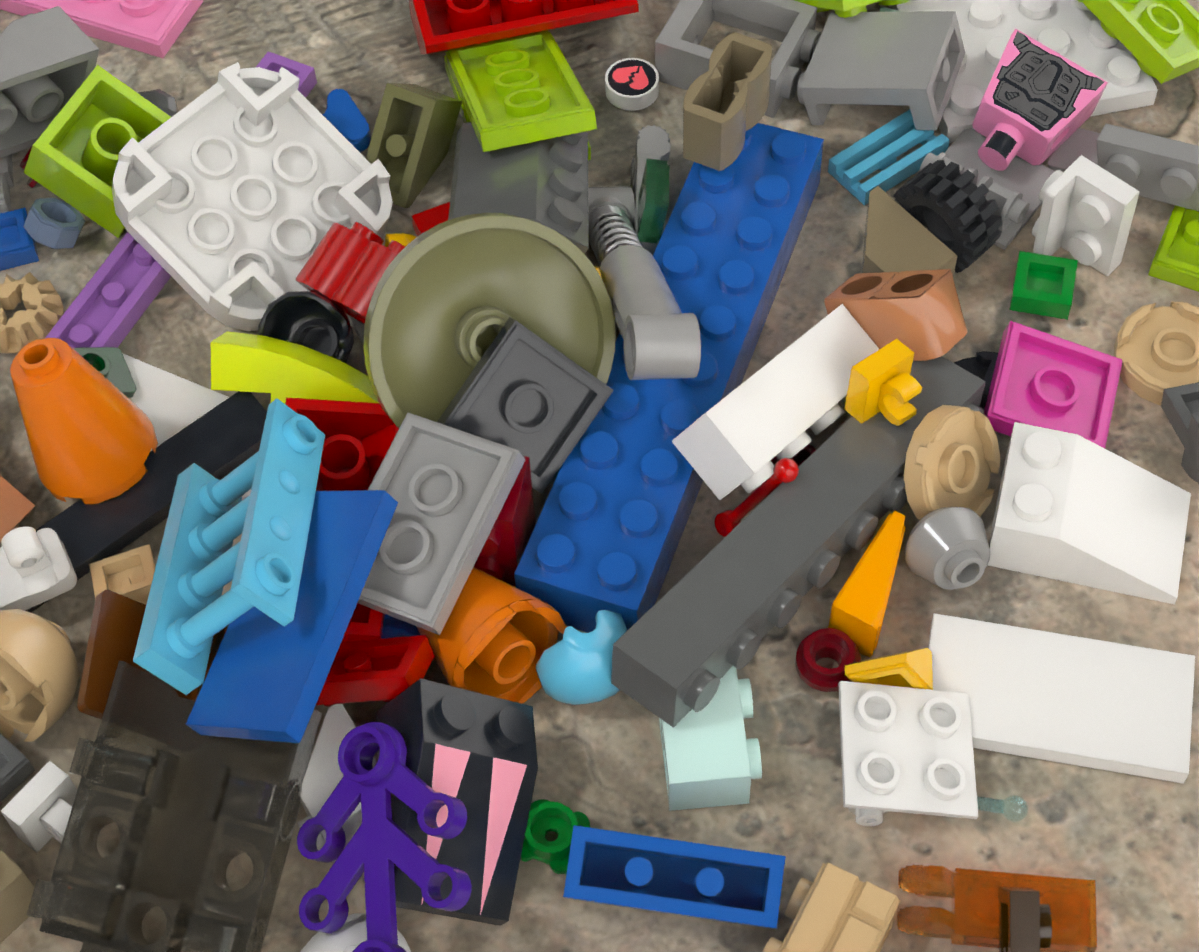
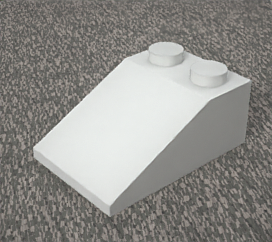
[988,422,1191,605]

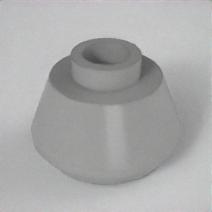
[905,507,990,590]

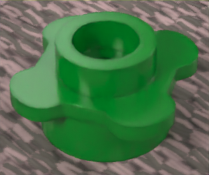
[520,799,591,874]

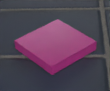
[984,321,1123,449]

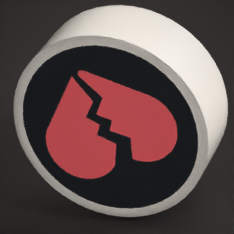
[605,58,659,111]

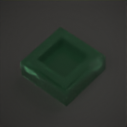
[637,158,670,243]

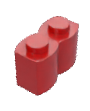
[295,222,405,325]

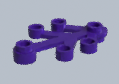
[297,722,472,952]

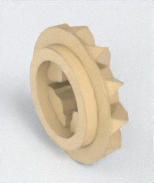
[0,272,64,354]

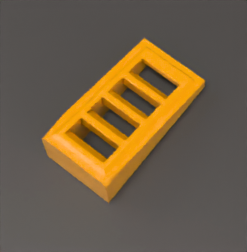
[828,510,906,657]

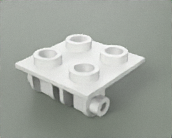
[838,681,978,826]

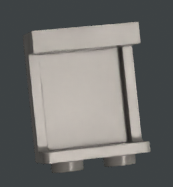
[797,11,965,130]

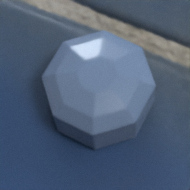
[23,198,85,249]

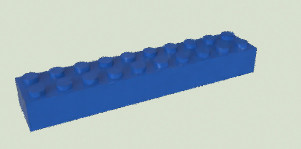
[514,123,824,633]

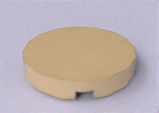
[1114,301,1199,406]
[904,405,1000,520]

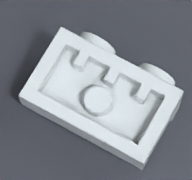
[1032,155,1140,277]

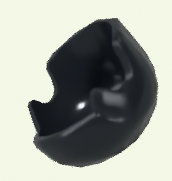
[258,291,354,363]

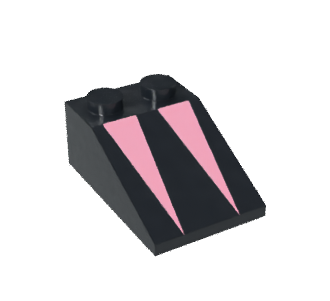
[376,678,538,926]

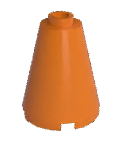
[10,338,158,504]
[416,567,566,704]

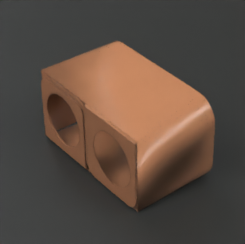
[824,269,968,361]

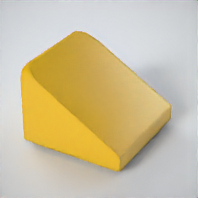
[845,647,933,690]

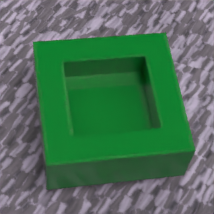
[1009,251,1078,320]

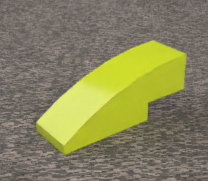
[210,331,379,404]

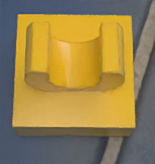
[844,338,922,426]

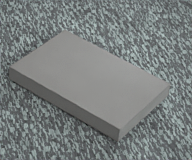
[358,412,525,635]

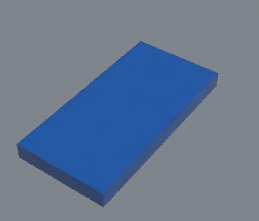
[186,490,398,743]

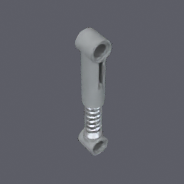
[588,186,701,380]

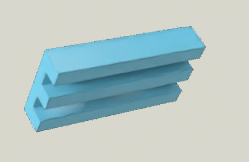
[828,109,950,205]

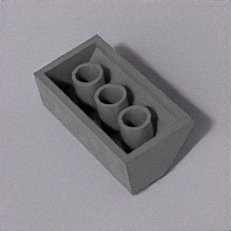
[448,122,589,254]

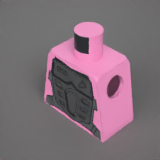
[972,29,1108,171]

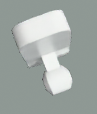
[0,527,77,611]

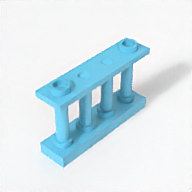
[133,399,325,695]

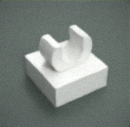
[1,761,91,853]

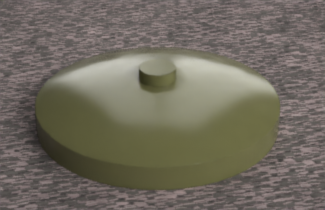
[363,213,616,428]

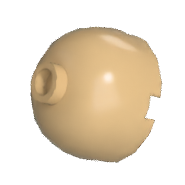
[0,609,80,742]

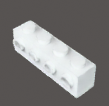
[672,304,879,500]

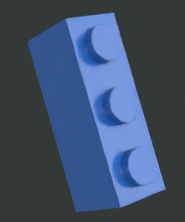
[563,825,786,929]

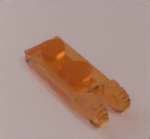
[897,864,1097,952]

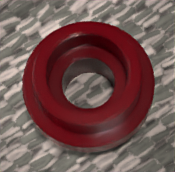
[795,628,861,692]

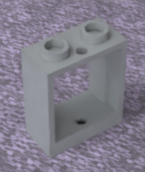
[655,0,821,118]

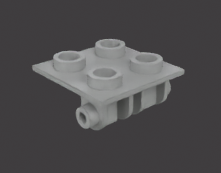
[919,128,1055,250]

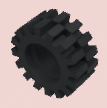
[893,160,1003,273]

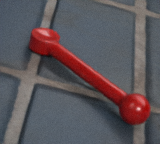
[714,458,799,537]

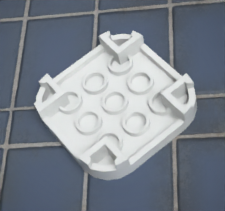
[112,62,393,332]

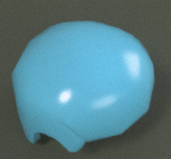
[536,610,627,705]

